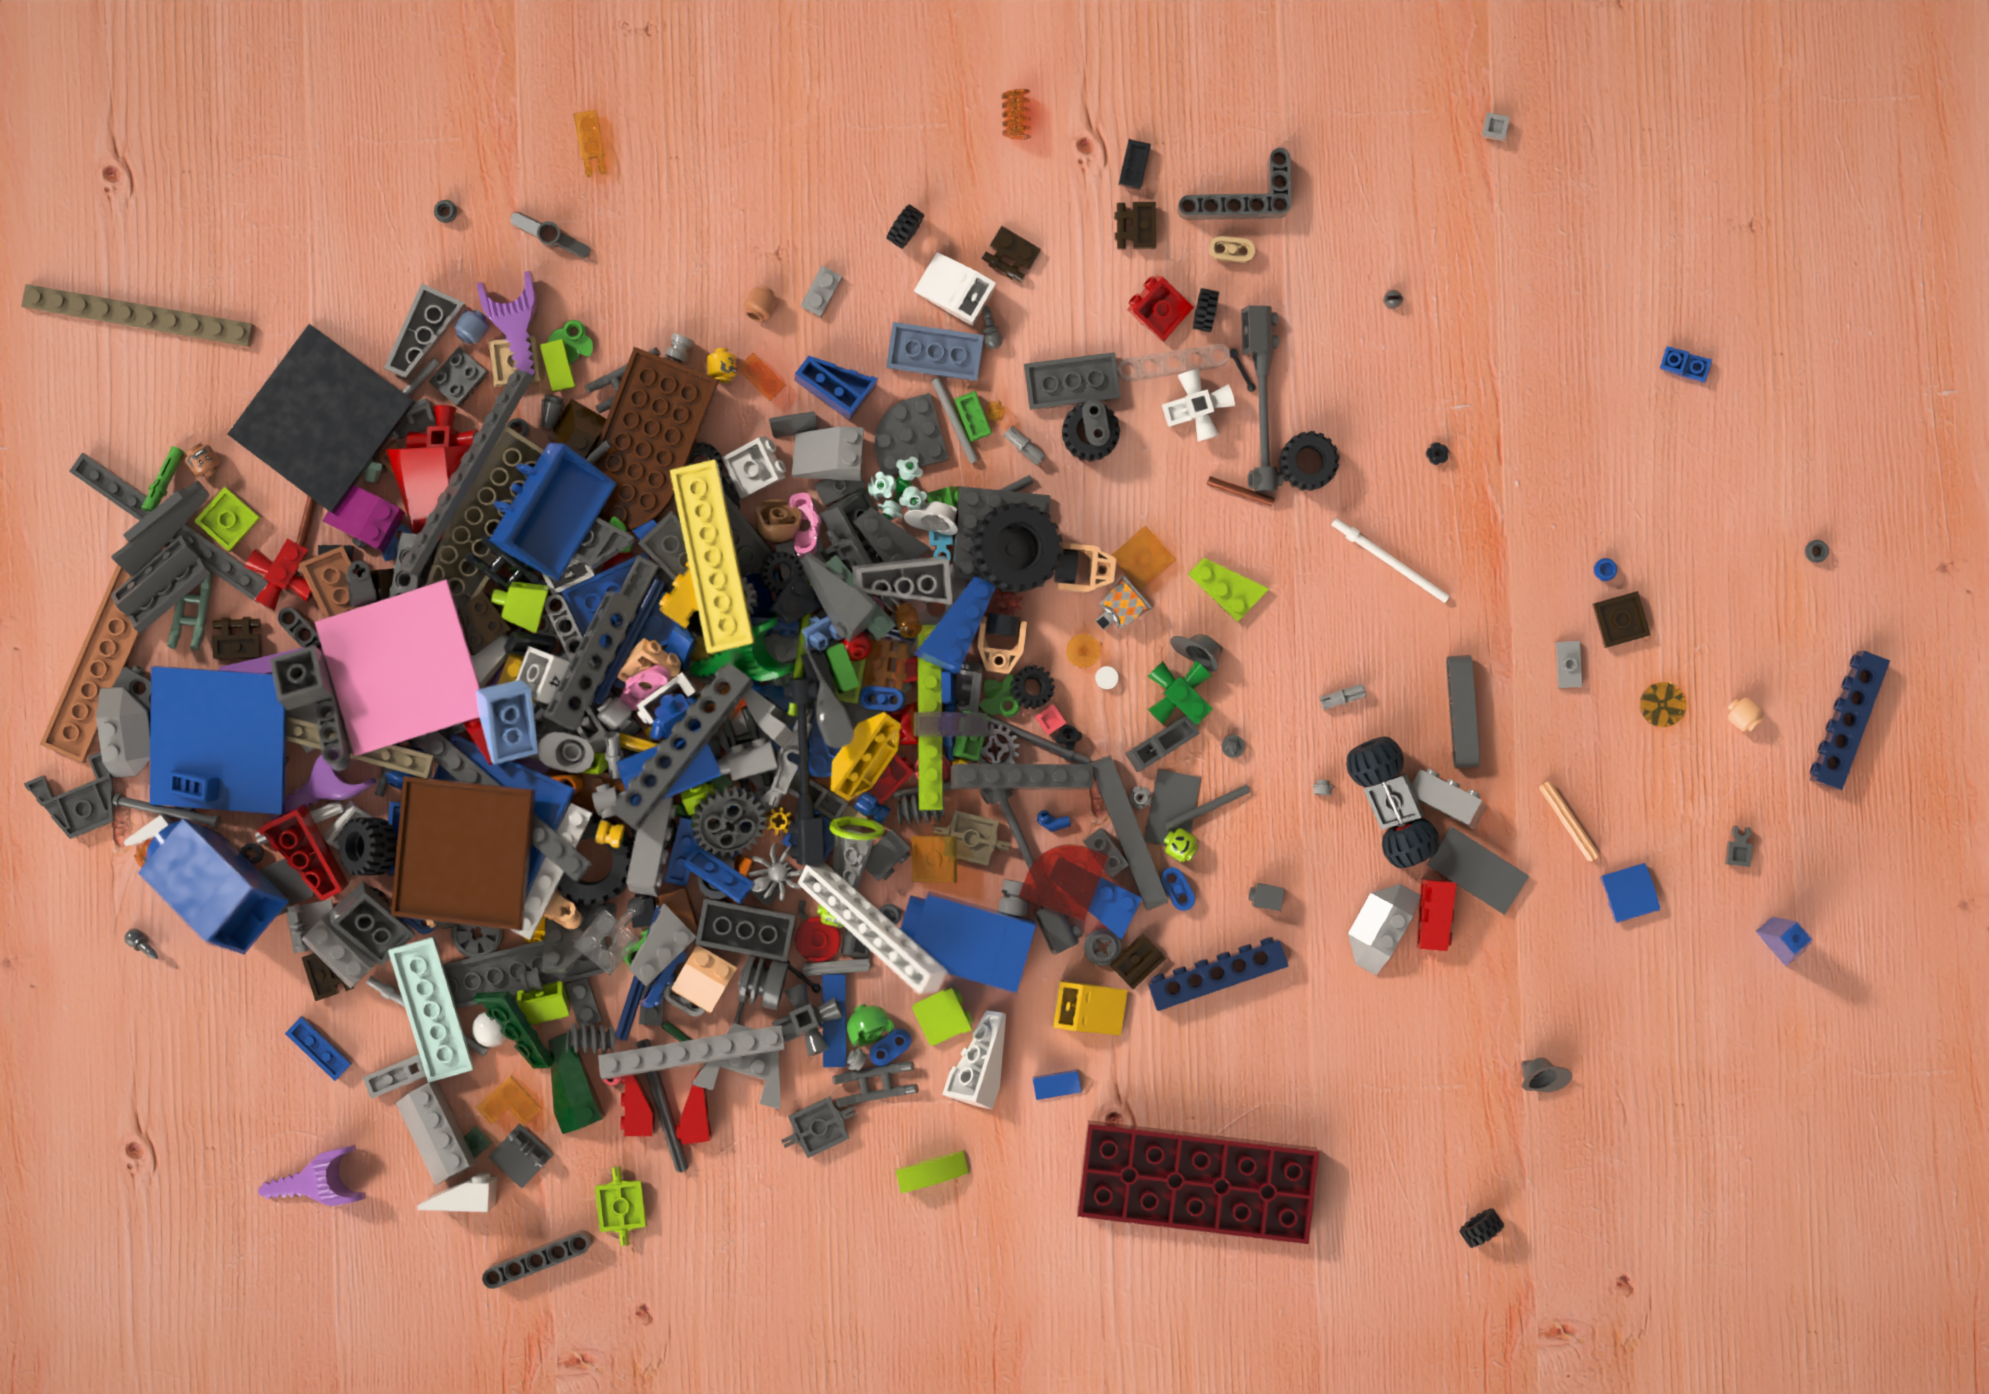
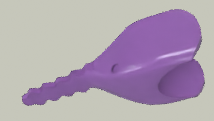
[477,271,537,376]
[270,754,378,819]
[258,1144,366,1206]

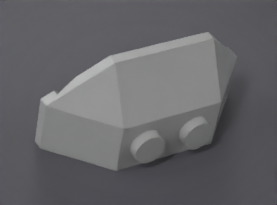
[96,687,151,778]
[1348,884,1421,975]

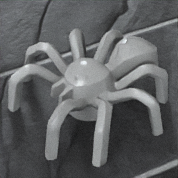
[748,842,804,902]

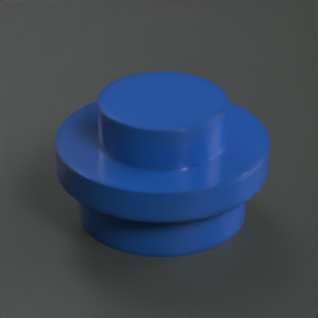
[1594,558,1617,581]

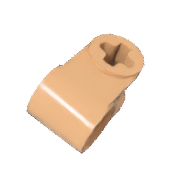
[543,891,582,930]

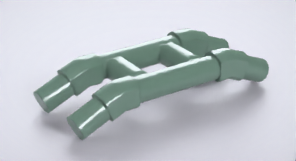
[167,570,212,651]

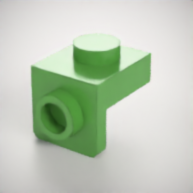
[926,486,960,509]

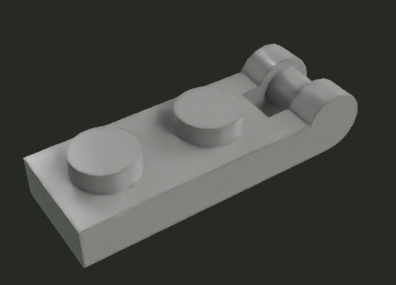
[362,1054,426,1099]

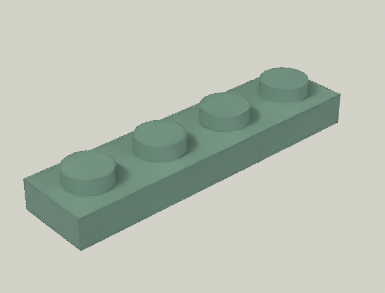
[825,555,896,641]

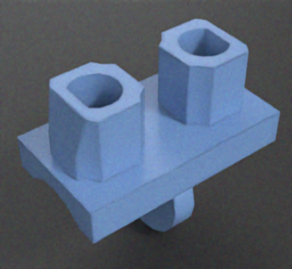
[802,616,844,651]

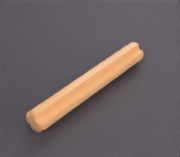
[1539,781,1599,861]

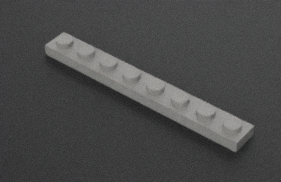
[598,1025,785,1080]

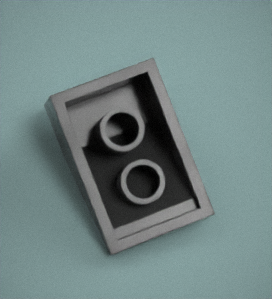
[329,881,415,966]

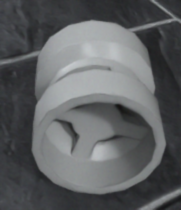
[665,333,694,363]

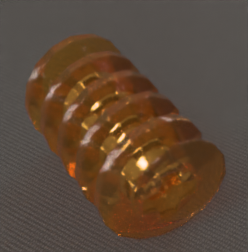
[1001,89,1031,140]

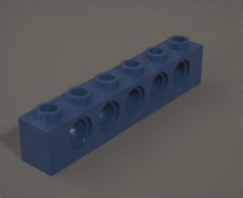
[1809,651,1890,790]
[1147,936,1289,1011]

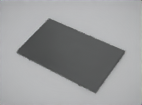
[1145,769,1201,846]

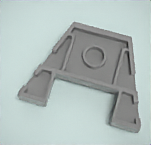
[692,1023,781,1109]

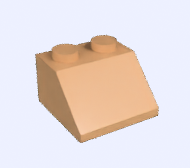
[671,945,737,1013]

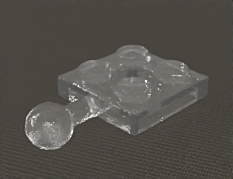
[573,897,646,975]

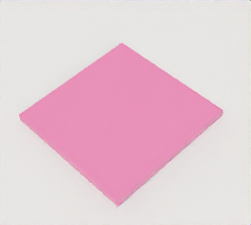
[315,580,481,756]

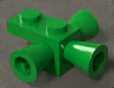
[1147,660,1213,725]

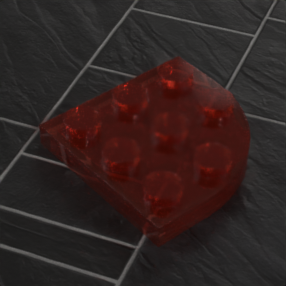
[1019,844,1108,921]

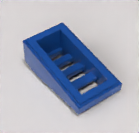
[169,770,219,802]

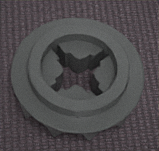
[1084,928,1121,966]

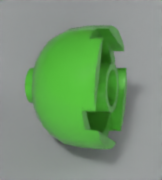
[847,1004,894,1047]

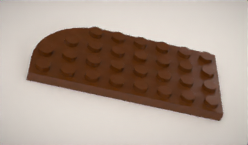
[592,347,720,531]

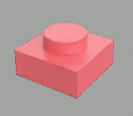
[1035,704,1066,736]

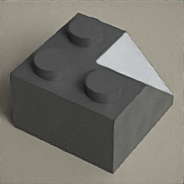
[270,645,333,710]

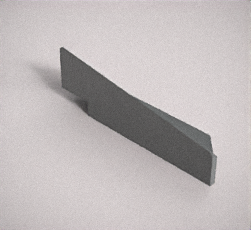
[111,481,210,576]

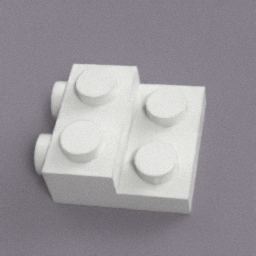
[722,437,786,499]

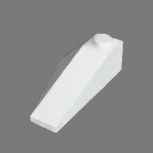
[942,1010,1006,1109]

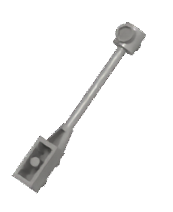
[592,738,778,819]

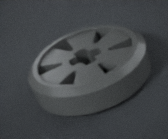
[451,924,504,958]

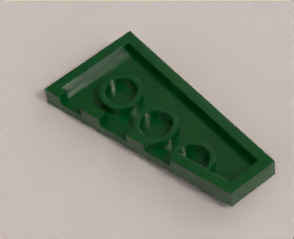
[472,991,554,1069]

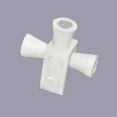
[1161,369,1235,442]

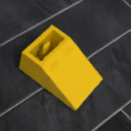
[1053,979,1128,1035]

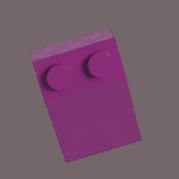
[323,485,406,553]

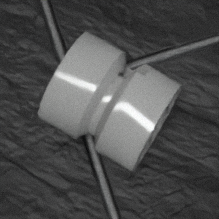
[998,879,1033,917]

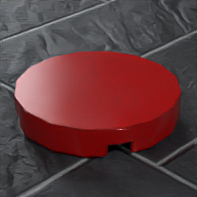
[795,916,841,963]

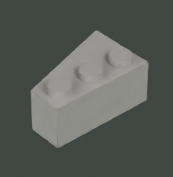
[1412,768,1487,830]

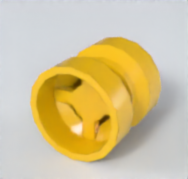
[596,820,625,848]

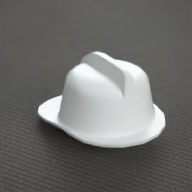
[904,501,958,535]

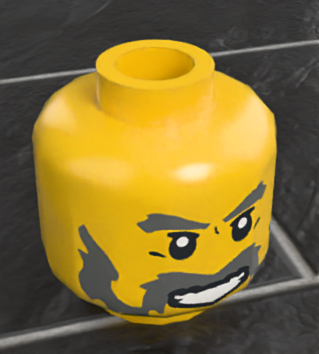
[707,348,737,383]

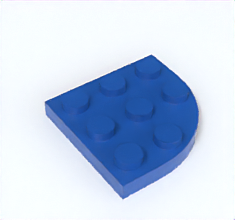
[771,705,842,777]

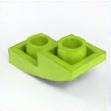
[540,339,576,393]

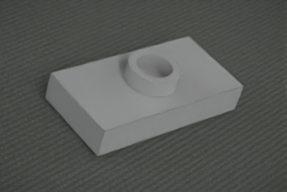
[1555,641,1582,688]

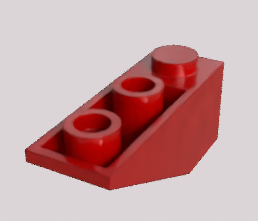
[620,1074,655,1136]

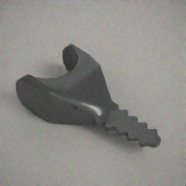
[803,643,854,748]

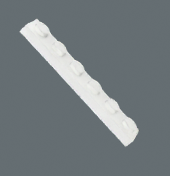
[511,803,593,939]

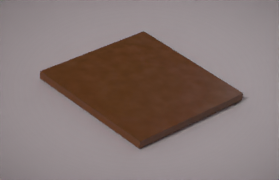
[391,776,536,931]

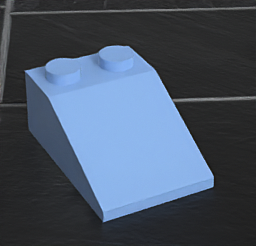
[476,680,538,764]

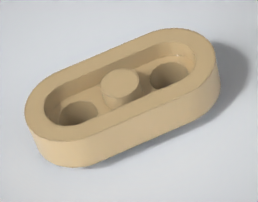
[1209,236,1255,263]

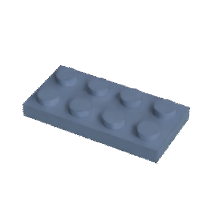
[886,322,984,382]

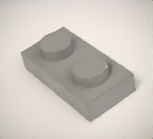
[800,266,842,318]

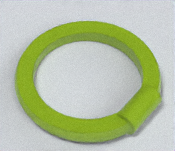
[830,816,885,840]

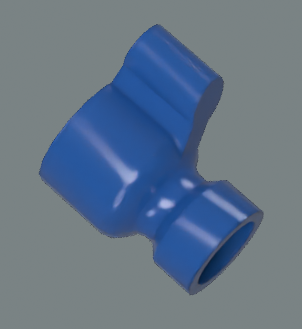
[853,791,891,824]

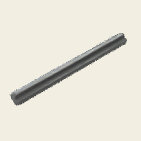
[637,1039,688,1173]

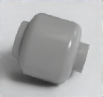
[597,697,632,731]

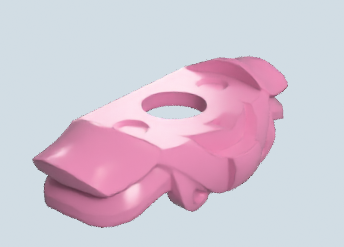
[789,492,821,558]
[620,665,671,710]

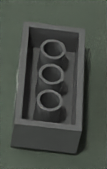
[695,897,797,962]

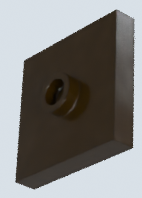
[1592,591,1650,648]

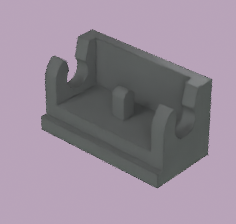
[391,398,436,440]
[955,661,983,714]

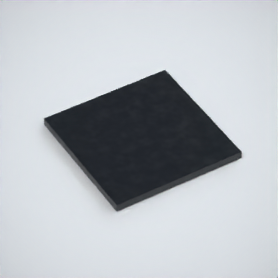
[227,324,416,514]

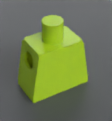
[491,582,550,633]

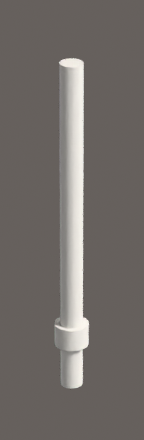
[1331,518,1450,603]

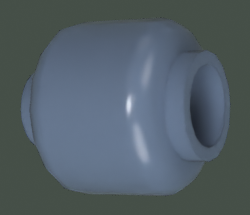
[454,309,489,345]

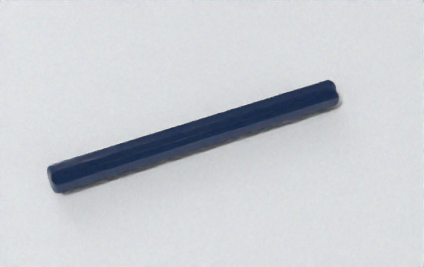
[593,578,665,705]
[615,906,661,1041]

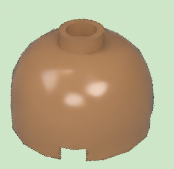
[755,499,801,543]

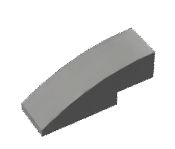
[744,688,794,748]

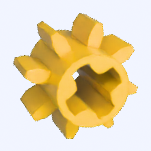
[767,807,793,835]

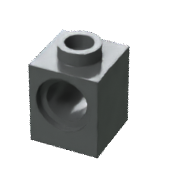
[1248,882,1285,911]

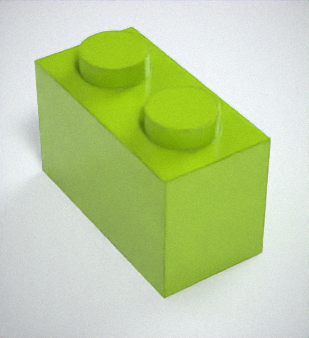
[517,981,570,1025]

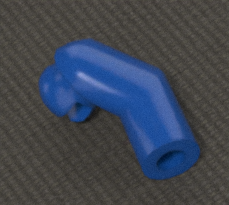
[1037,810,1071,832]

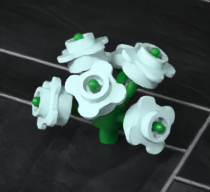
[867,457,929,520]

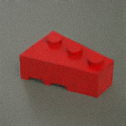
[1416,879,1457,951]

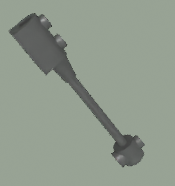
[1241,305,1284,492]
[980,789,1082,954]

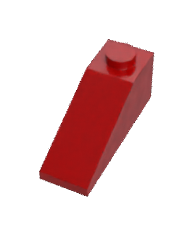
[676,1070,712,1144]

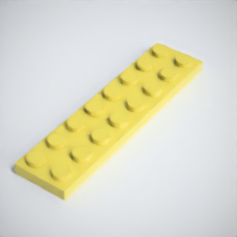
[670,460,755,653]

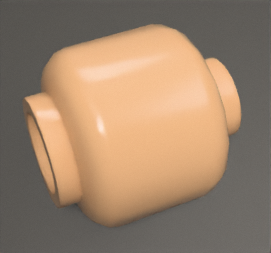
[1727,697,1763,731]

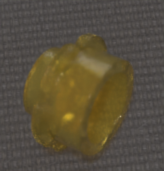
[987,400,1005,423]

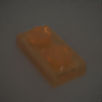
[737,352,786,402]

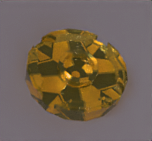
[1639,682,1687,727]

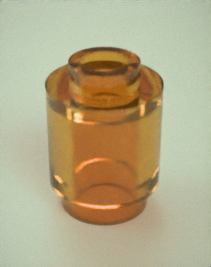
[894,603,922,638]

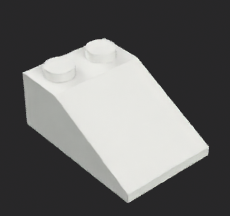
[418,1172,497,1212]

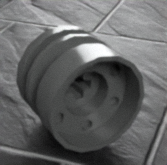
[738,955,789,1010]

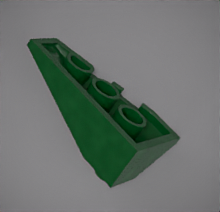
[549,1033,606,1134]

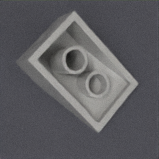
[792,426,864,481]

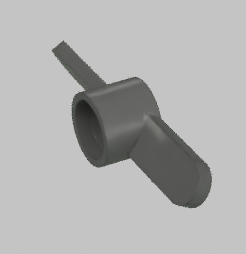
[510,212,590,258]

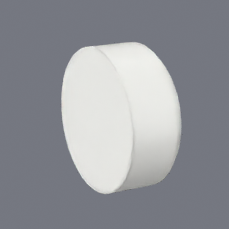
[1095,666,1118,689]

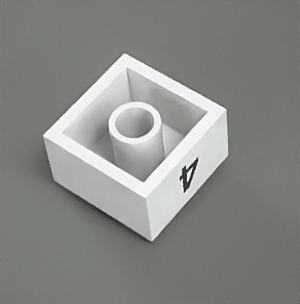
[516,647,570,704]

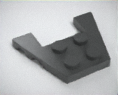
[24,752,115,839]

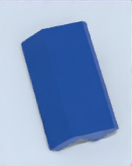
[617,727,722,806]

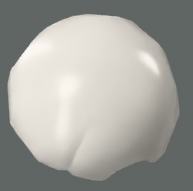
[471,1012,508,1048]

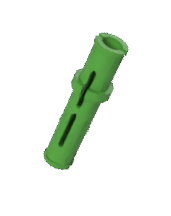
[141,446,185,513]

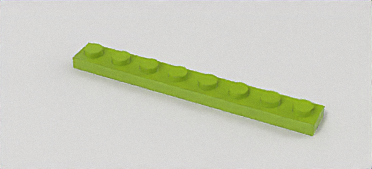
[917,625,943,810]

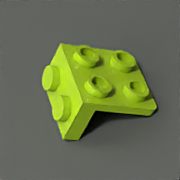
[912,986,974,1046]

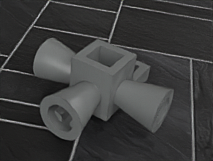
[772,983,843,1057]

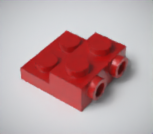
[1127,275,1194,342]
[868,753,915,805]

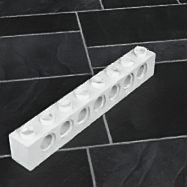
[797,862,947,994]

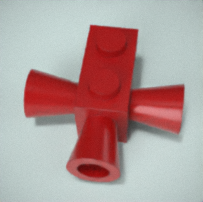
[406,405,479,448]
[245,538,313,611]

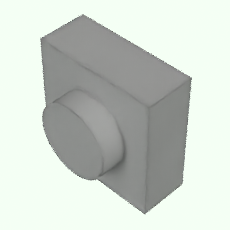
[1481,112,1510,141]

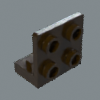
[457,591,515,656]

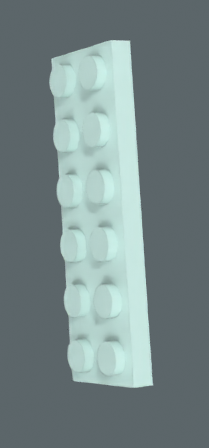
[388,936,474,1082]

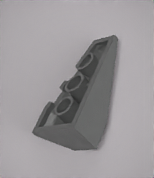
[820,488,883,564]
[802,552,877,642]

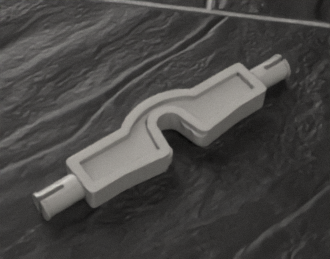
[769,707,815,808]

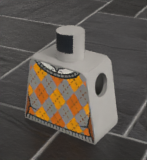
[1095,575,1152,630]

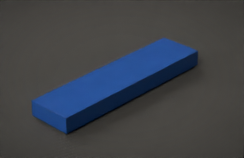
[822,974,846,1067]

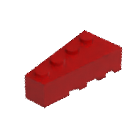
[257,804,349,901]

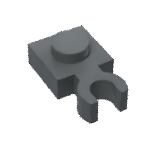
[1725,826,1753,867]

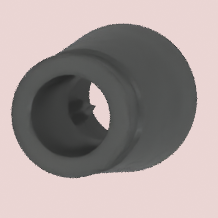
[540,394,564,429]

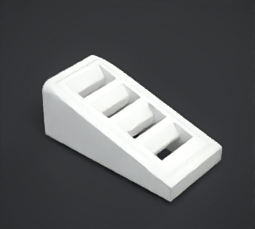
[124,815,174,846]

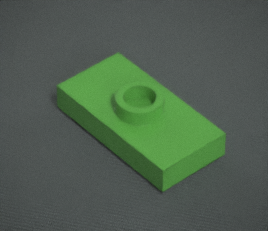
[954,391,992,442]

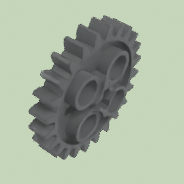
[691,786,767,857]

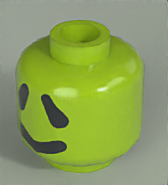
[1164,828,1199,863]

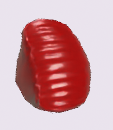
[888,701,918,745]

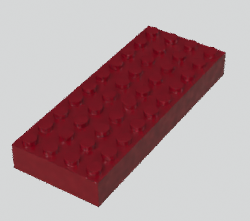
[1077,1120,1319,1244]

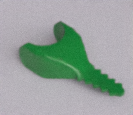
[690,618,795,681]

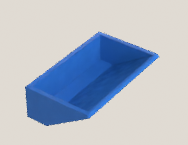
[489,443,617,582]

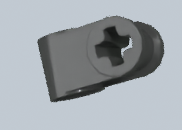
[346,561,377,608]

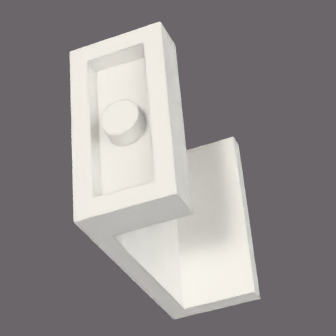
[637,673,701,725]

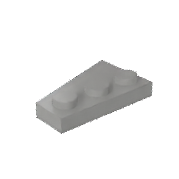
[833,827,874,891]
[629,904,696,986]

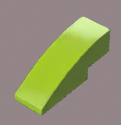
[896,1150,969,1194]

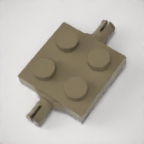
[932,810,1011,866]

